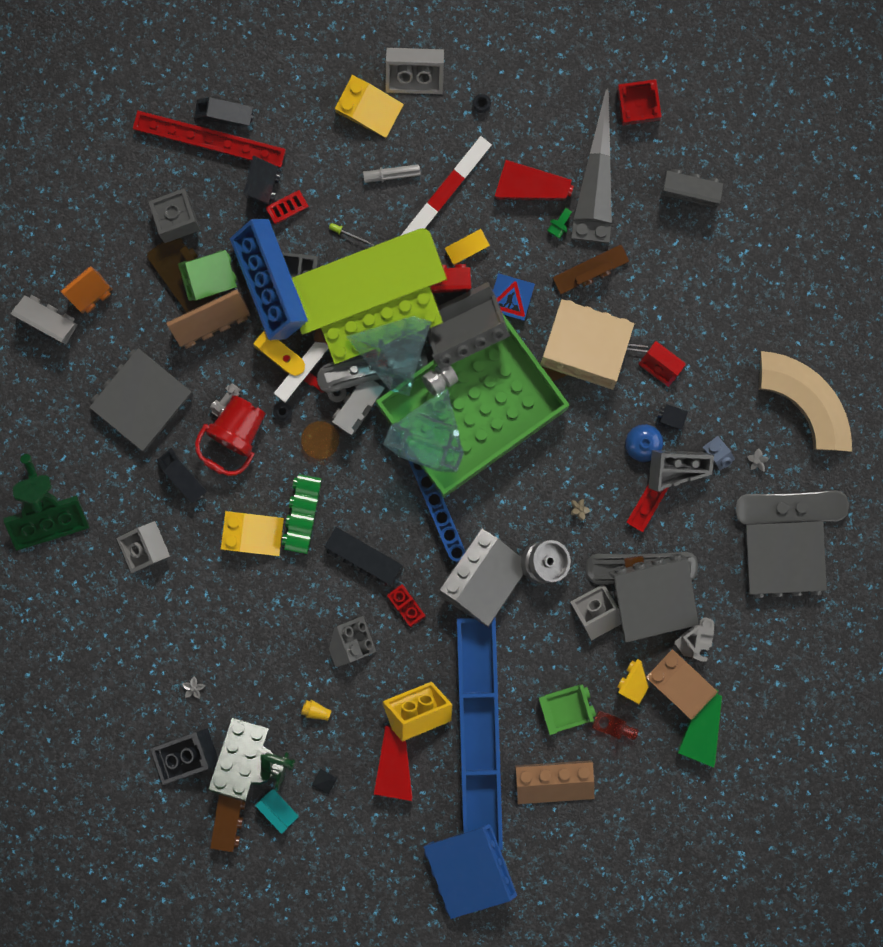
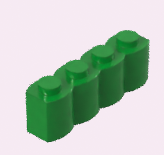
[282,474,322,554]

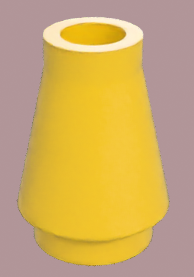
[301,700,331,721]

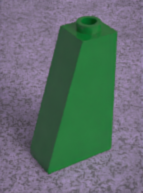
[676,689,722,768]

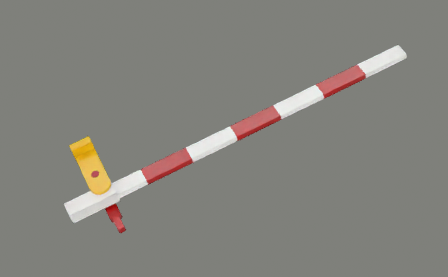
[253,136,492,402]

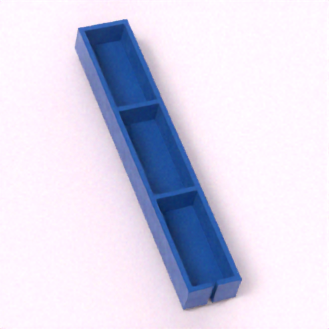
[457,618,503,850]

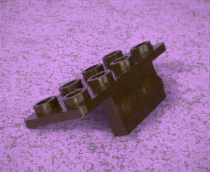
[147,238,220,313]

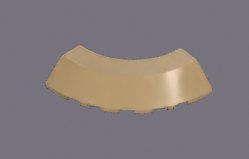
[759,351,852,452]

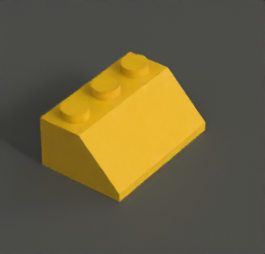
[383,682,452,741]

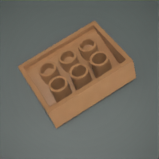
[167,290,251,349]

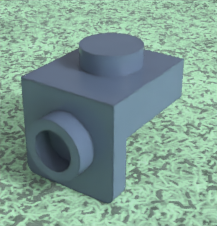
[703,436,735,470]

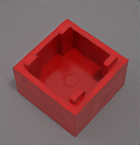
[617,79,662,126]

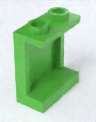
[178,250,237,301]
[538,684,596,735]

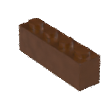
[210,794,246,852]

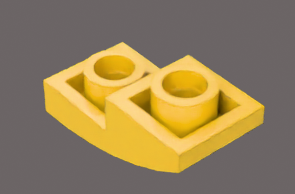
[445,229,490,265]

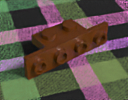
[553,245,629,295]

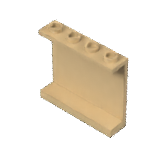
[540,299,634,390]

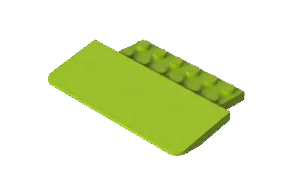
[292,228,447,364]

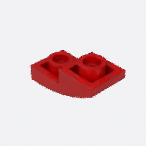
[387,584,426,628]

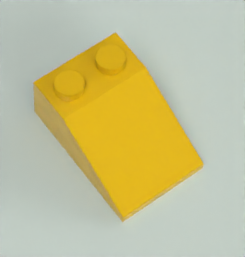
[335,75,404,138]
[221,511,284,556]

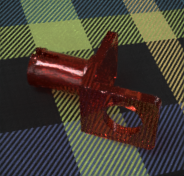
[592,711,638,740]

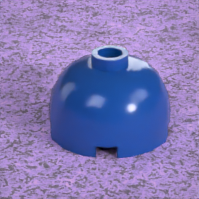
[625,424,663,462]

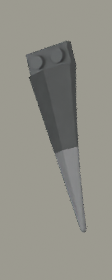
[571,89,612,244]

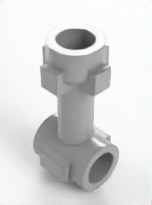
[209,383,241,417]

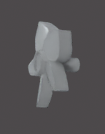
[747,449,769,471]
[182,676,205,699]

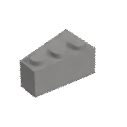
[332,381,385,436]

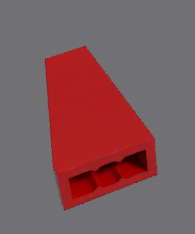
[494,160,574,200]
[374,725,412,801]

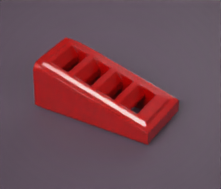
[266,190,309,225]

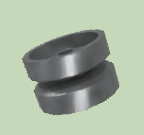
[521,540,571,584]

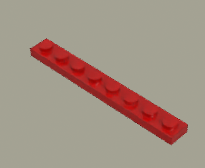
[133,110,286,168]

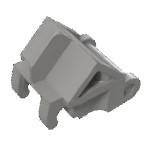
[675,617,714,662]

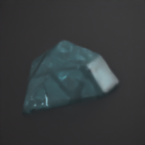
[346,316,431,396]
[383,388,464,472]

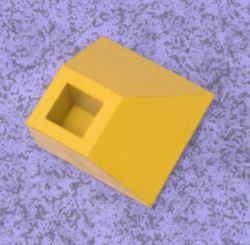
[617,659,649,704]

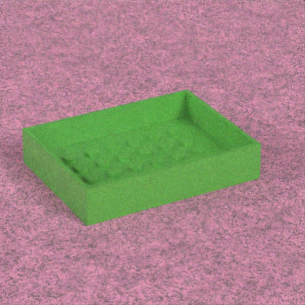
[376,313,569,498]

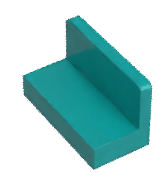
[255,789,298,834]

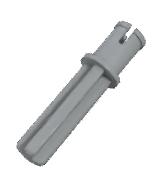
[363,164,421,183]

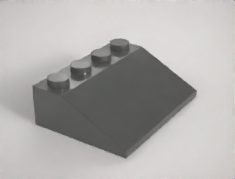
[439,529,524,627]

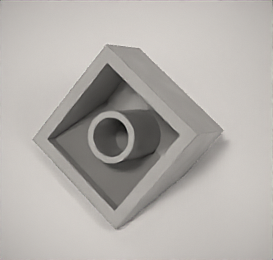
[116,521,170,573]
[571,584,622,640]

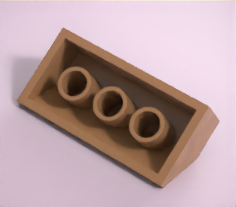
[515,760,594,804]

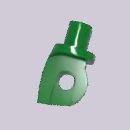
[547,208,572,239]

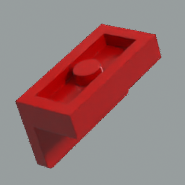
[638,341,686,387]

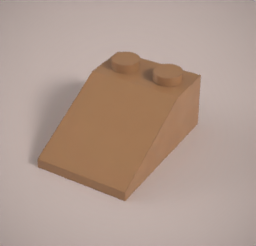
[646,649,718,720]

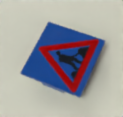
[493,273,535,320]

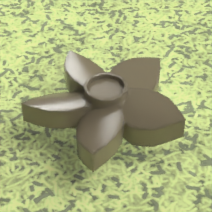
[571,499,590,521]

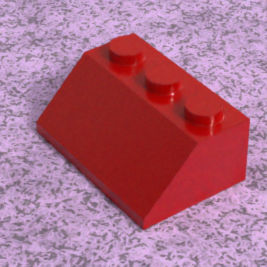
[430,264,471,293]

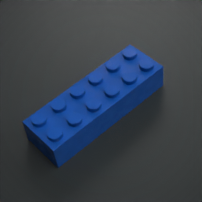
[230,219,308,340]

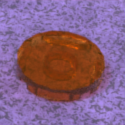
[301,421,339,459]

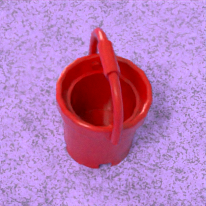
[195,395,266,476]

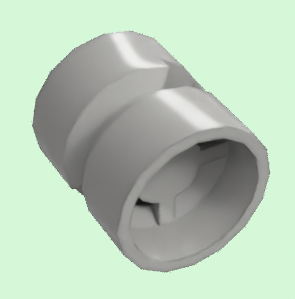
[422,365,458,397]

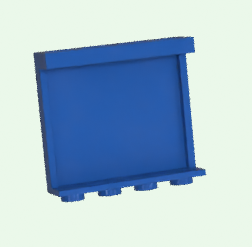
[424,823,517,919]

